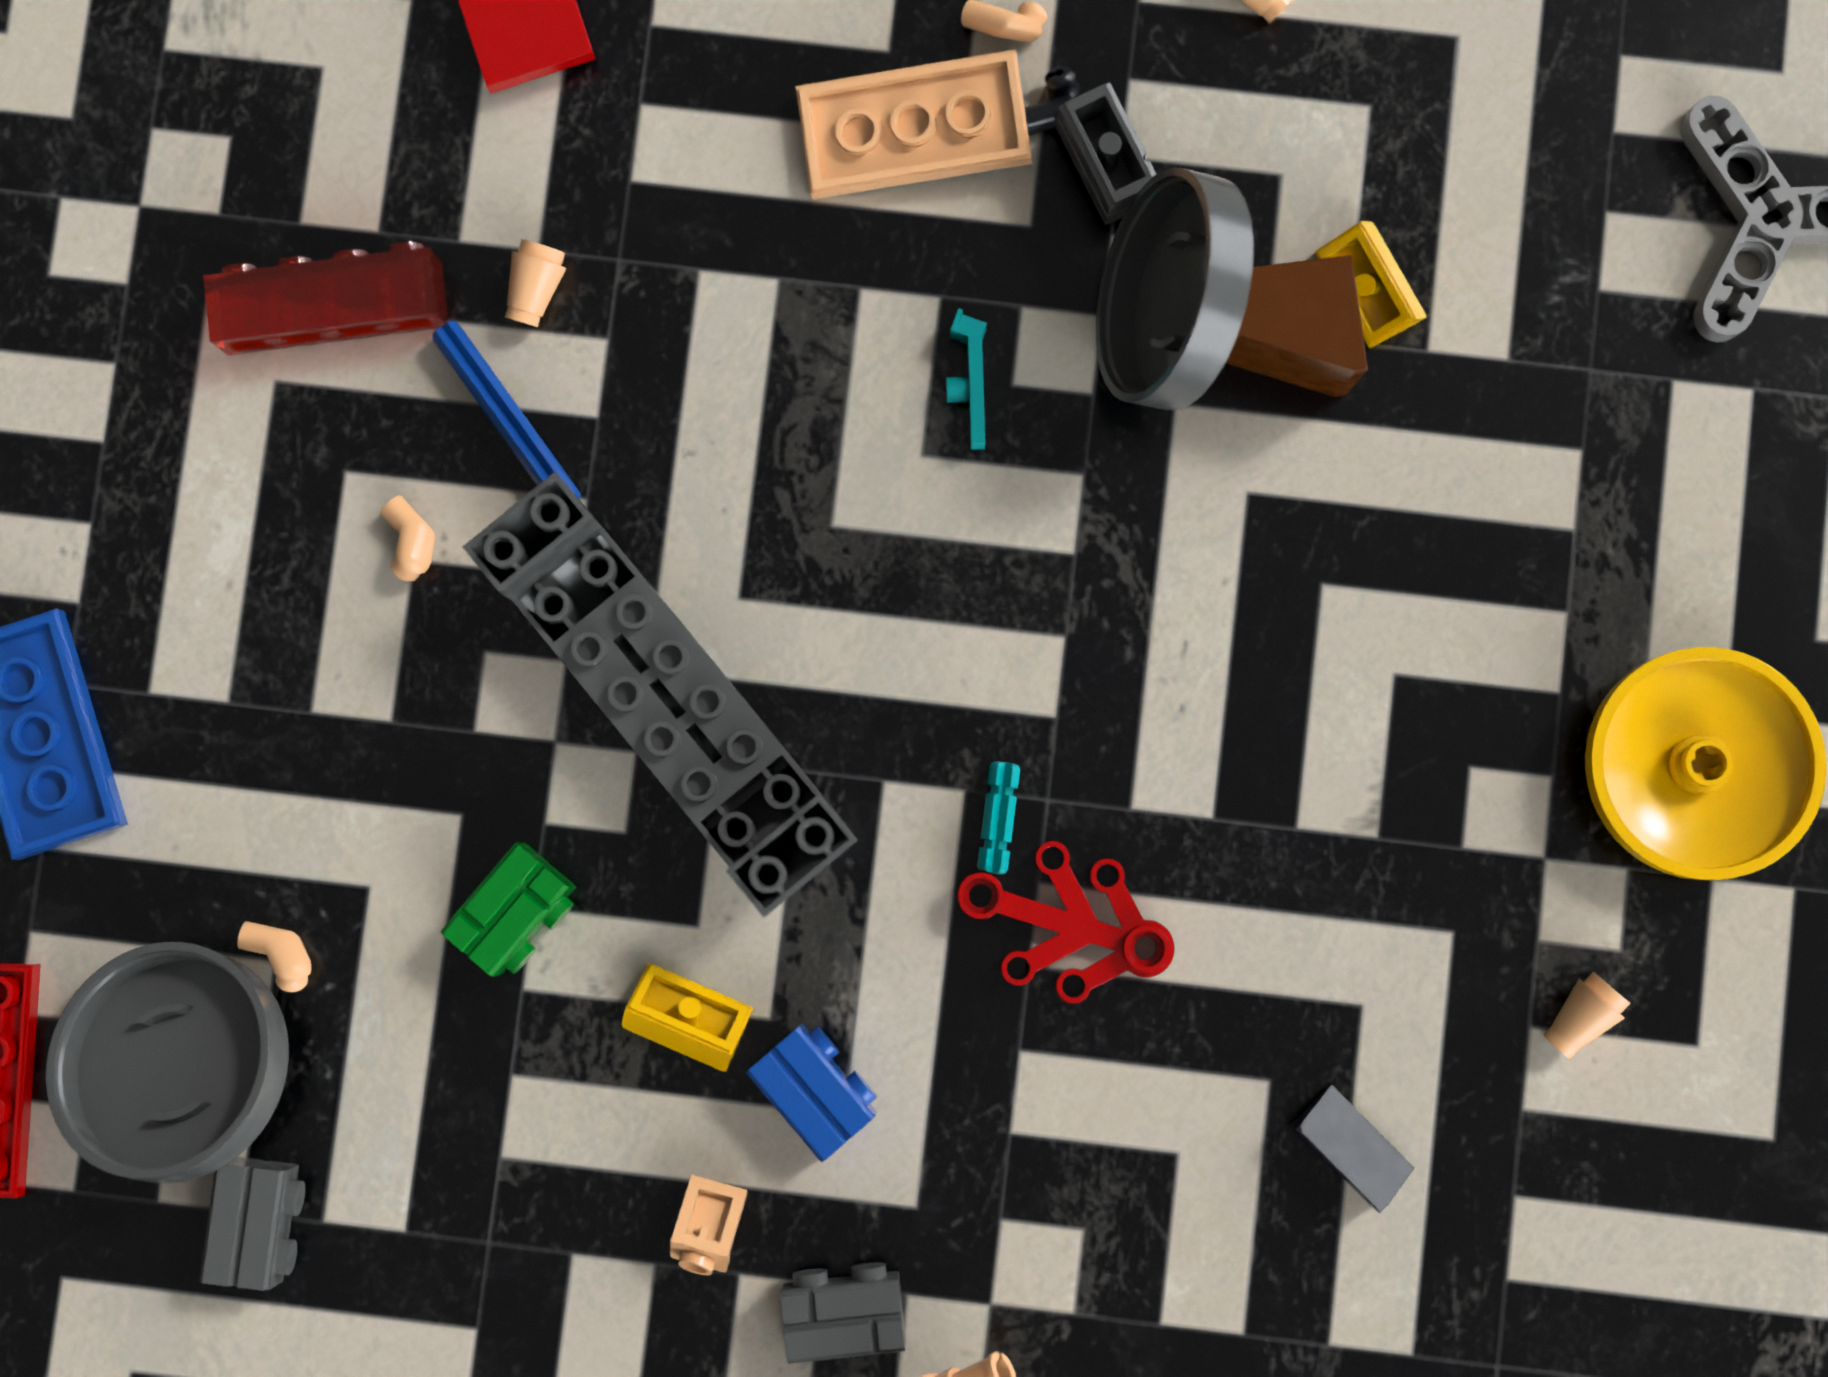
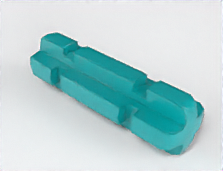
[977,761,1020,875]

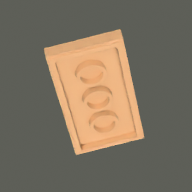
[796,49,1032,200]

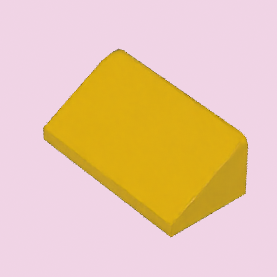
[1314,221,1426,348]
[622,962,753,1072]

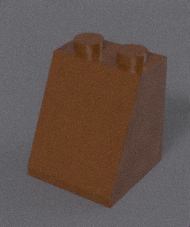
[1225,255,1368,397]

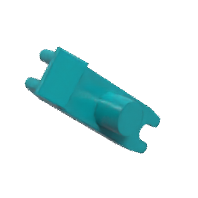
[946,308,987,450]

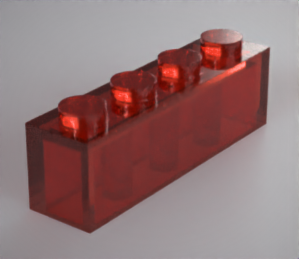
[203,242,448,355]

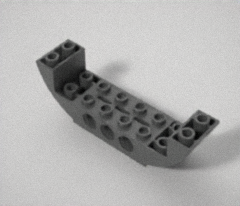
[462,472,858,917]

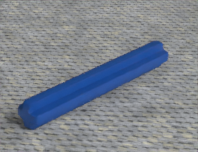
[432,320,581,499]

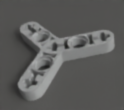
[1680,96,1828,342]

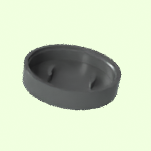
[1096,167,1254,411]
[46,942,289,1183]

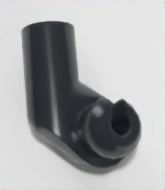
[1024,66,1079,136]

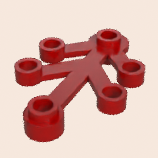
[958,841,1175,1004]

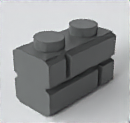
[1056,83,1156,225]
[199,1157,305,1291]
[780,1262,906,1364]

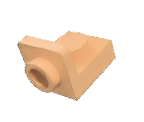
[670,1175,747,1275]

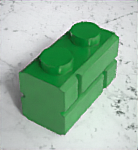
[440,842,576,977]

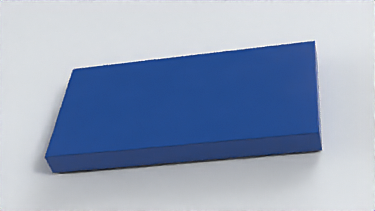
[0,609,128,860]

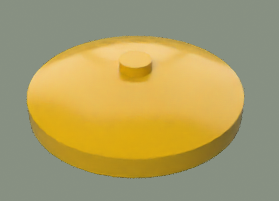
[1585,647,1827,880]

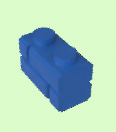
[746,1024,877,1163]

